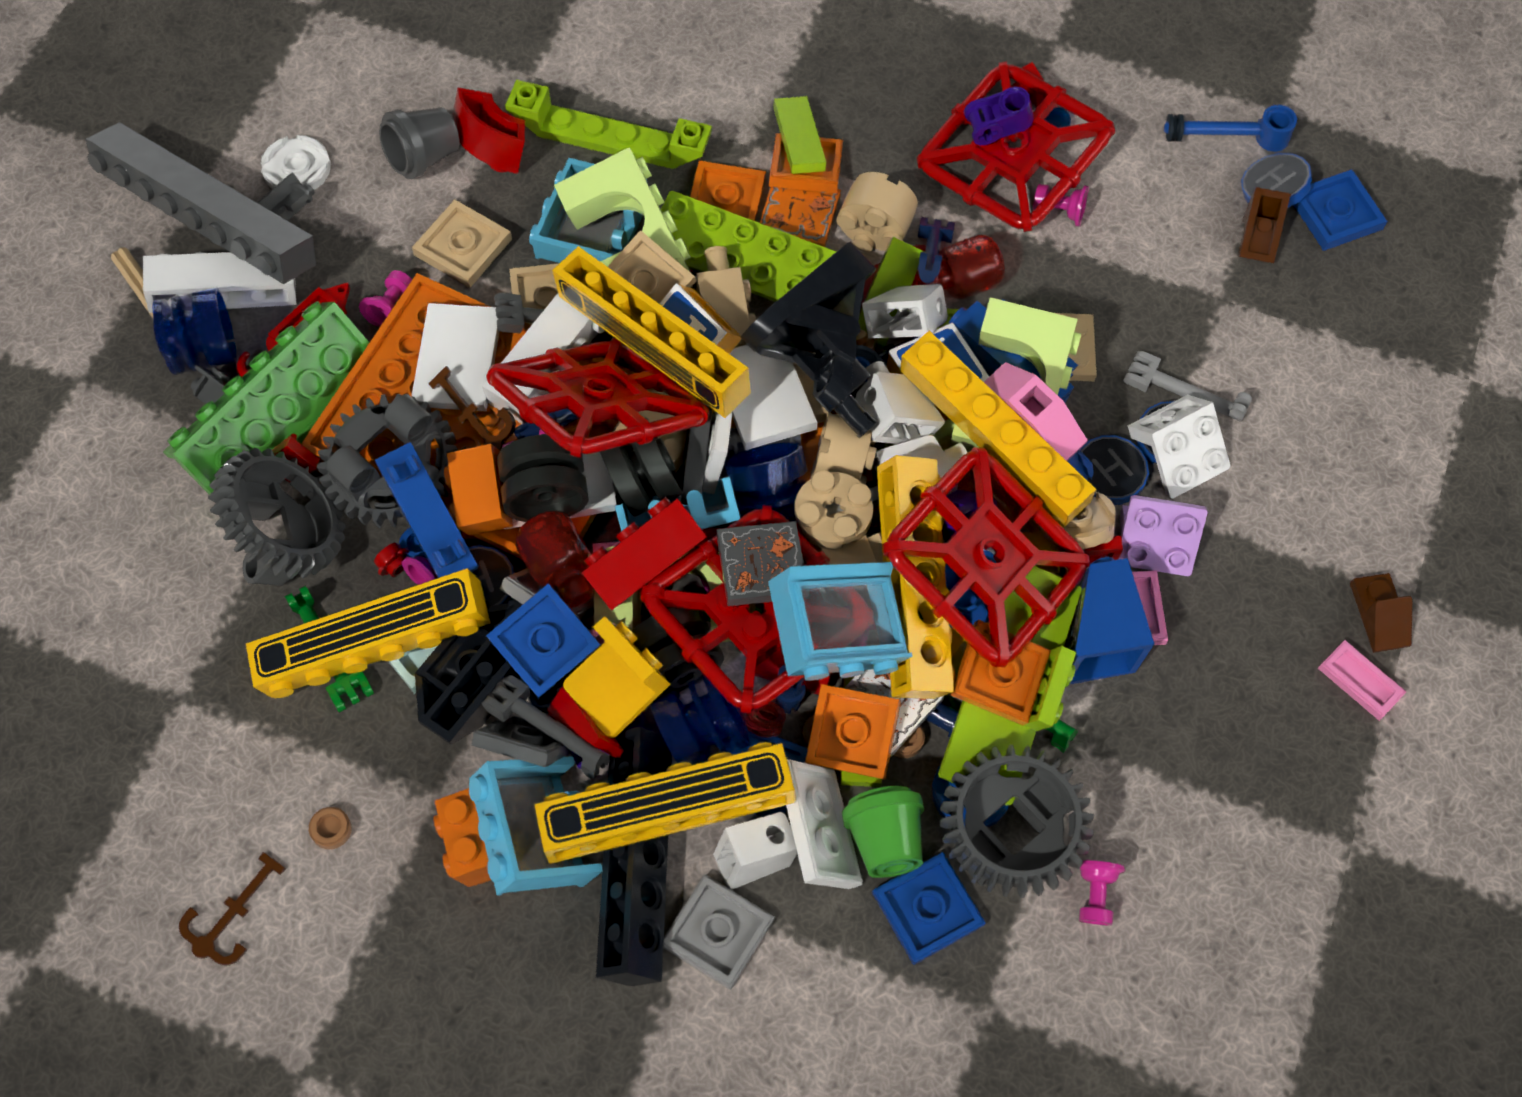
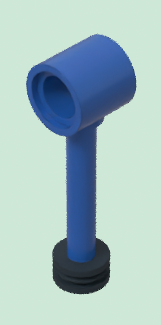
[1164,105,1297,152]

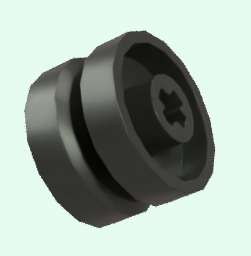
[600,417,683,517]
[497,434,589,523]
[632,607,725,698]

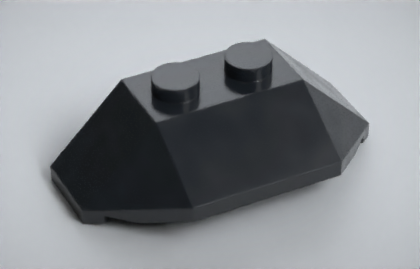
[415,599,523,745]

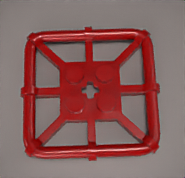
[917,61,1115,232]
[486,338,709,458]
[883,447,1090,668]
[640,505,873,714]

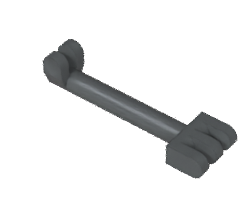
[494,293,613,342]
[482,675,610,780]

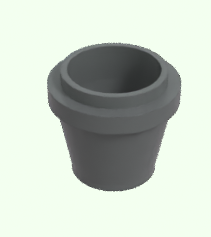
[379,107,459,180]

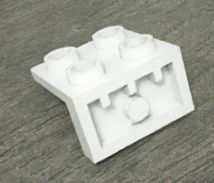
[1128,395,1230,499]

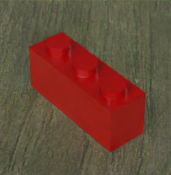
[582,497,707,611]

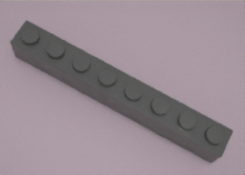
[86,122,316,284]

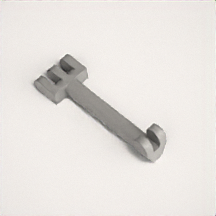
[1123,351,1252,422]

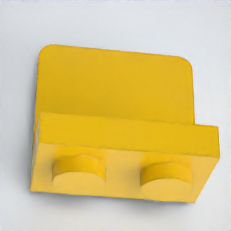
[563,616,670,738]

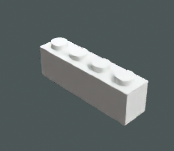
[143,252,297,313]
[482,294,605,424]

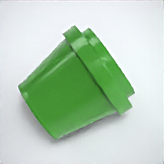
[842,786,924,878]

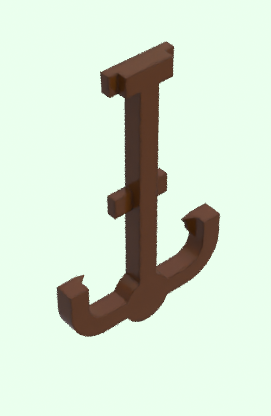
[428,366,516,451]
[179,852,286,966]

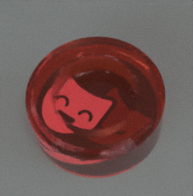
[744,701,786,737]

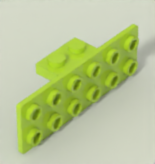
[660,191,836,302]
[938,566,1082,806]

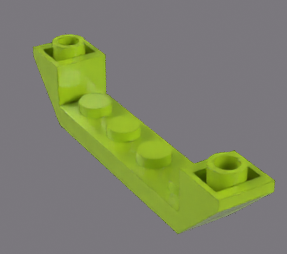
[505,79,712,169]

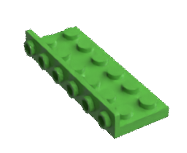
[163,301,370,495]

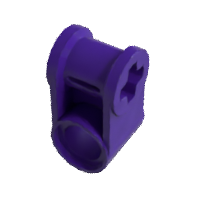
[964,86,1034,145]

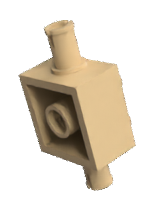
[696,246,756,348]

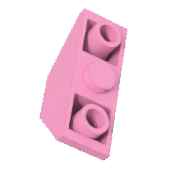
[984,362,1088,461]

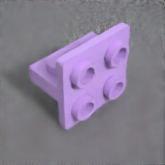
[1118,495,1208,576]

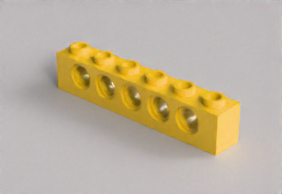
[877,455,955,699]

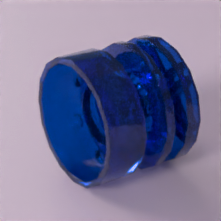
[152,287,237,375]
[724,442,808,522]
[651,675,751,765]

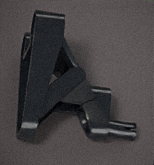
[741,241,877,438]

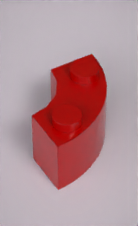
[452,87,525,174]

